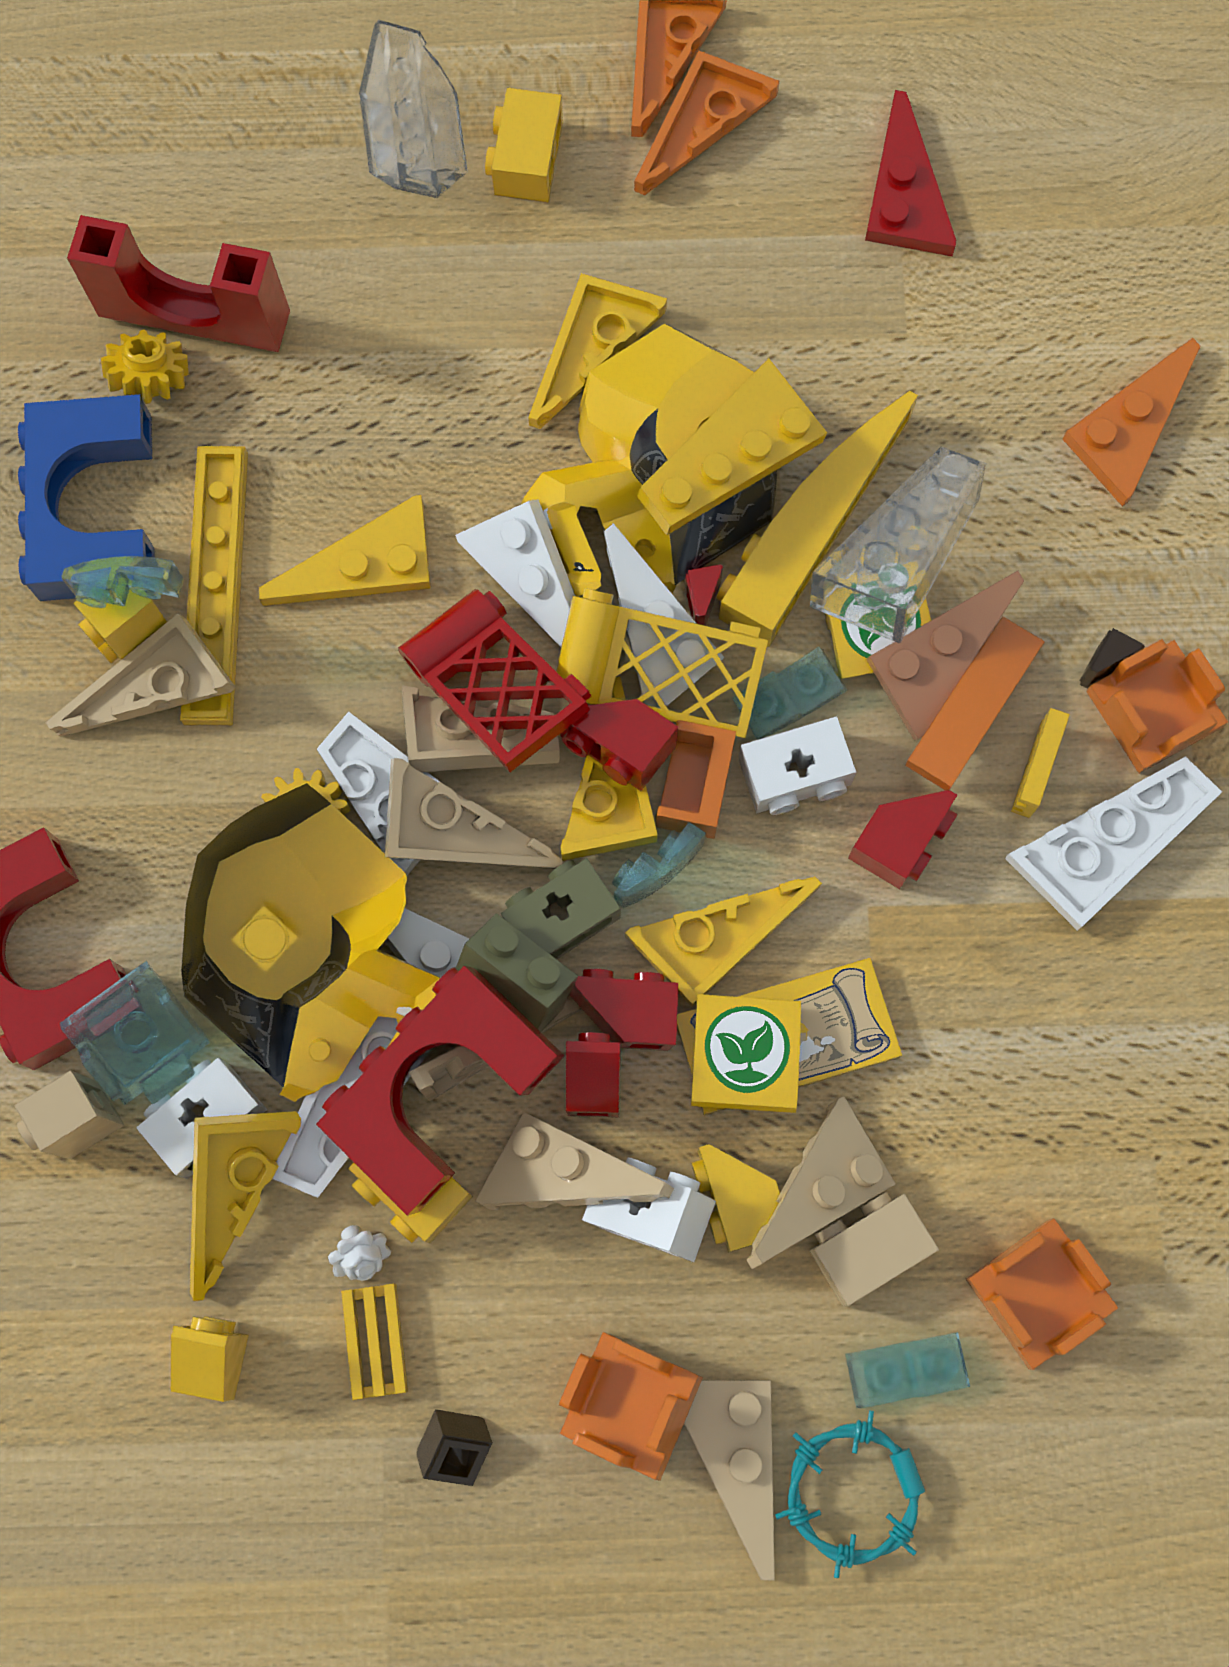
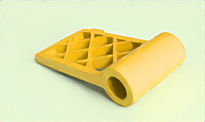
[556,588,768,738]

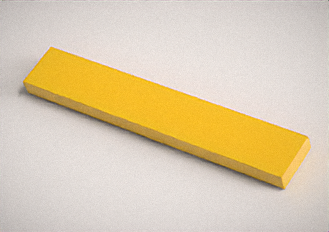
[180,446,248,725]

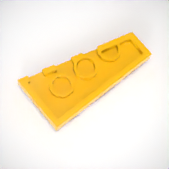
[637,358,827,535]

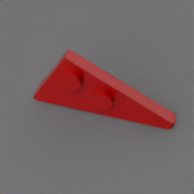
[865,90,957,257]

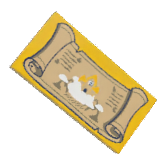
[677,958,902,1116]

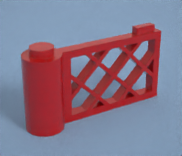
[398,589,592,773]

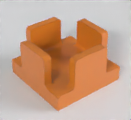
[1086,639,1228,774]
[966,1218,1118,1370]
[559,1332,703,1481]

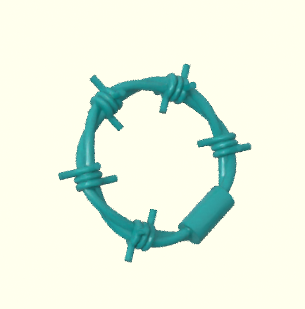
[775,1410,925,1578]

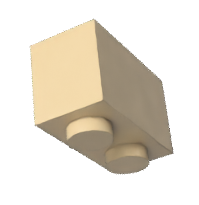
[14,1070,125,1159]
[809,1191,939,1306]

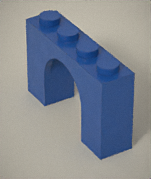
[18,394,155,601]

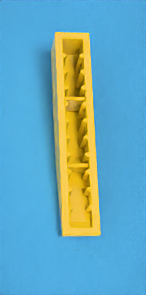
[716,391,918,647]

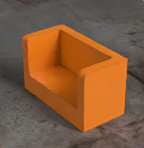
[656,720,736,839]

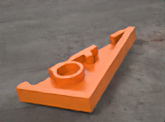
[631,0,727,137]
[634,50,780,195]
[1062,338,1200,507]

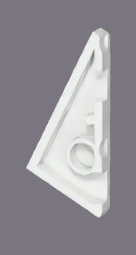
[604,523,724,708]

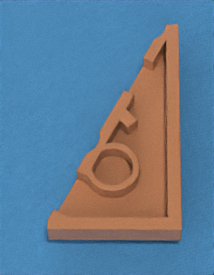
[866,570,1024,741]

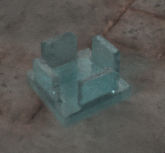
[60,960,210,1105]

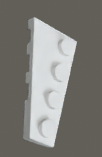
[1005,756,1222,931]
[272,1007,431,1198]

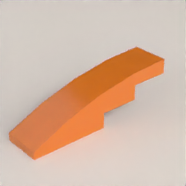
[905,616,1045,790]

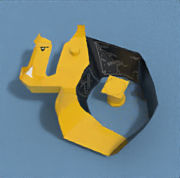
[521,324,777,597]
[181,783,440,1102]

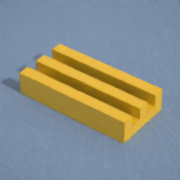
[1010,708,1070,818]
[341,1283,408,1400]

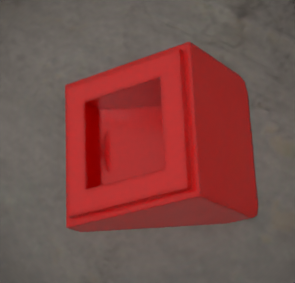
[685,564,723,626]

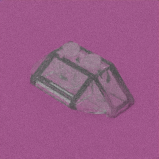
[359,19,468,198]

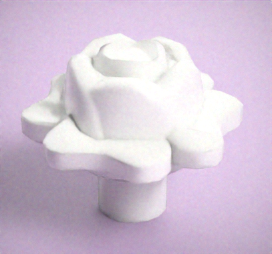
[328,1225,391,1281]

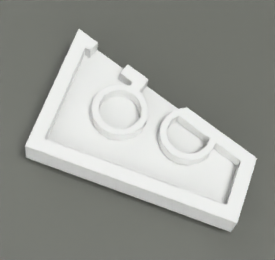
[317,712,440,876]

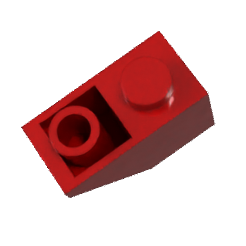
[560,699,678,791]
[848,790,958,890]
[570,969,678,1051]
[566,1032,621,1118]

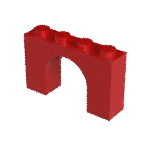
[67,215,290,352]
[0,827,144,1070]
[316,966,565,1216]

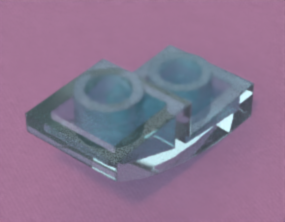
[61,556,184,608]
[732,647,848,740]
[612,822,706,908]
[845,1332,970,1408]

